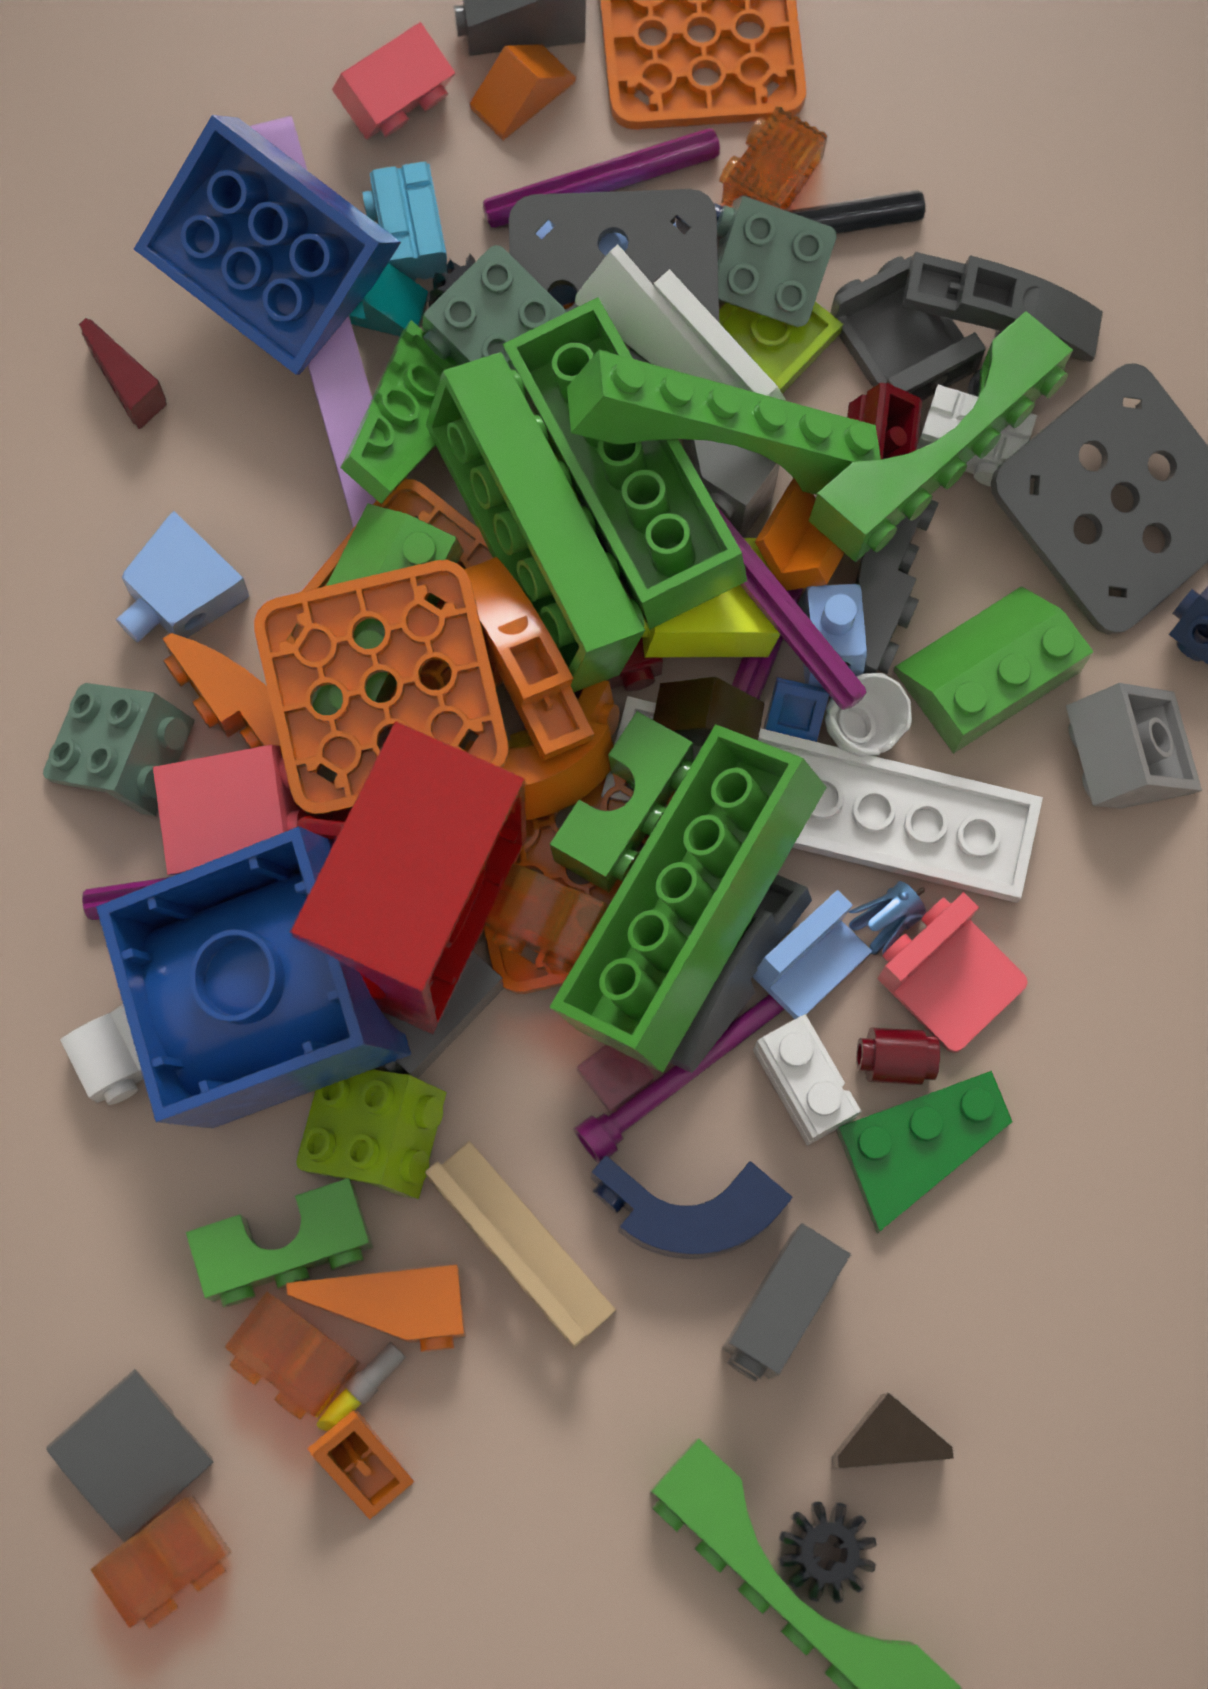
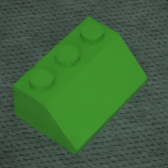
[893,586,1094,754]

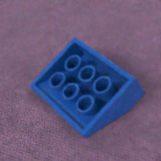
[133,115,401,375]

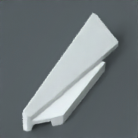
[575,244,786,400]

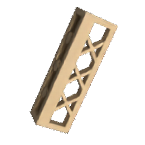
[425,1141,616,1349]

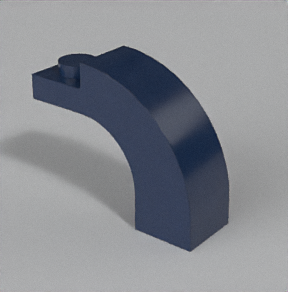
[591,1155,793,1259]

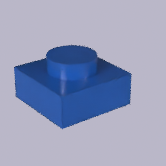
[764,677,829,742]

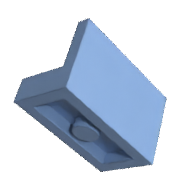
[753,890,872,1019]

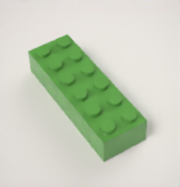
[502,297,747,630]
[426,352,645,692]
[550,724,827,1073]

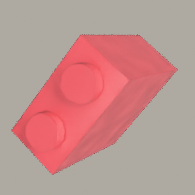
[153,745,307,875]

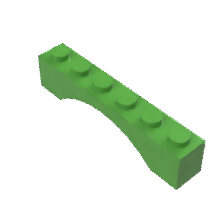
[809,311,1073,562]
[567,350,881,495]
[650,1439,962,1689]

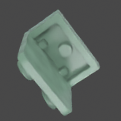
[717,195,836,327]
[422,245,566,370]
[43,683,195,816]

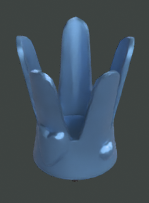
[849,881,926,954]

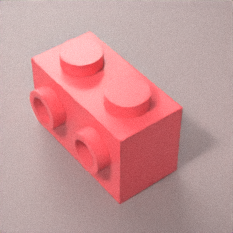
[332,22,455,140]

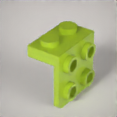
[296,1070,447,1199]

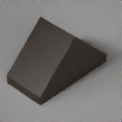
[653,676,765,746]
[831,1393,954,1468]

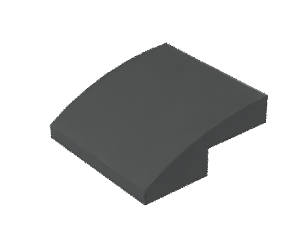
[46,1369,214,1542]

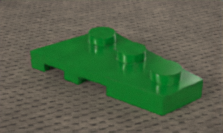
[836,1071,1013,1233]

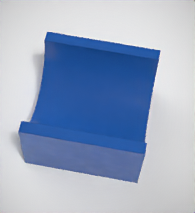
[96,826,411,1128]

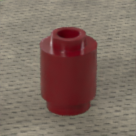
[856,1027,940,1085]

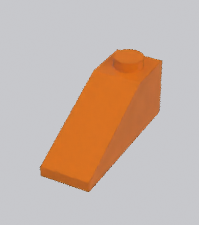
[286,1264,466,1352]

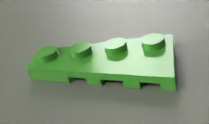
[340,320,458,504]

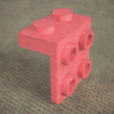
[877,892,1028,1053]

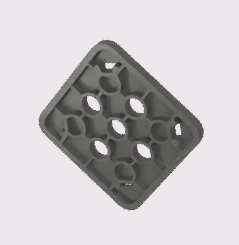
[509,189,719,364]
[991,363,1208,634]

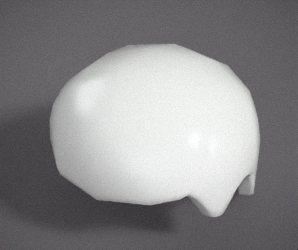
[825,673,912,757]

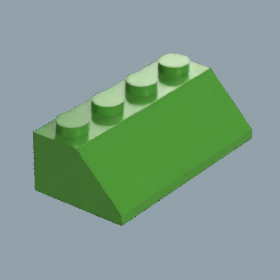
[312,503,464,715]

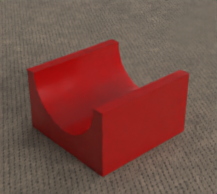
[290,721,527,1034]

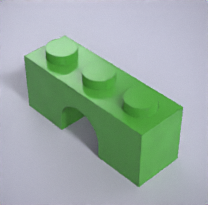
[550,711,694,893]
[186,1178,373,1307]

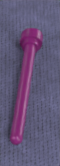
[573,994,785,1164]

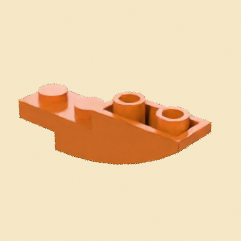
[464,557,594,761]
[162,633,280,749]

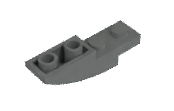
[901,252,1103,362]
[855,494,939,674]
[670,875,812,1073]

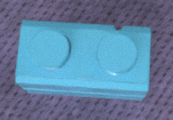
[362,161,447,281]

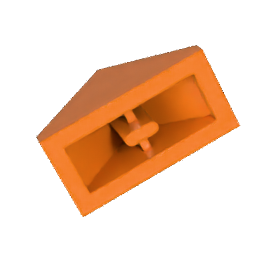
[470,44,576,140]
[307,1410,414,1520]

